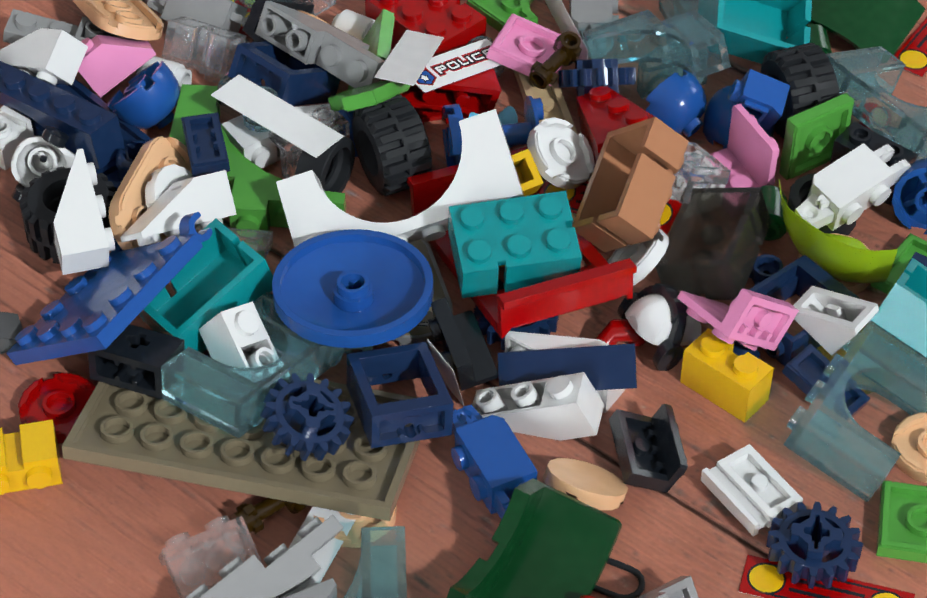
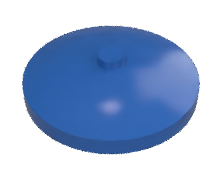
[272,229,434,348]

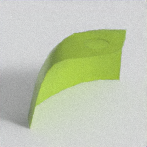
[779,180,898,283]

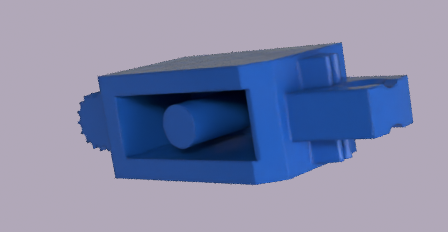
[451,405,538,520]

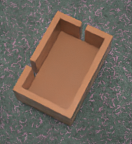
[572,117,689,252]

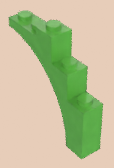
[169,84,346,237]

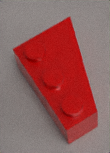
[381,56,502,126]
[576,86,663,167]

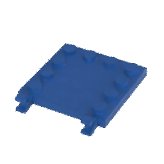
[6,212,213,365]

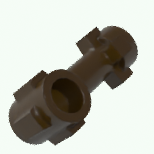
[529,31,582,89]
[231,498,307,536]

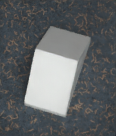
[793,286,879,356]

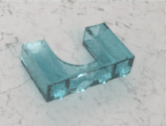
[826,46,927,160]
[161,291,344,438]
[783,320,927,502]

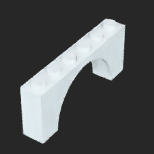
[276,109,524,247]

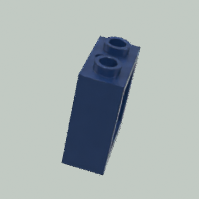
[228,41,341,106]
[749,255,860,366]
[346,342,454,449]

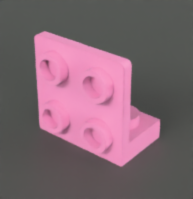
[708,104,779,215]
[677,288,799,351]

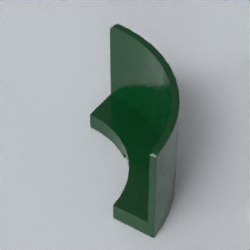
[810,0,926,68]
[447,478,622,598]

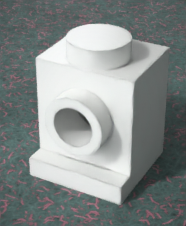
[0,105,34,170]

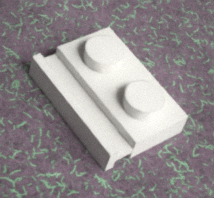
[701,444,803,536]

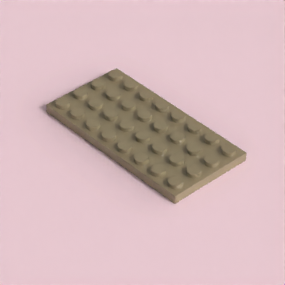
[62,355,420,521]

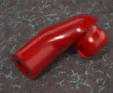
[595,319,646,347]

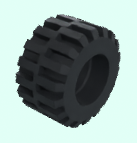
[760,43,840,139]
[352,94,432,197]
[20,166,116,264]

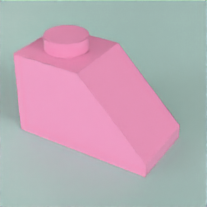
[78,35,156,98]

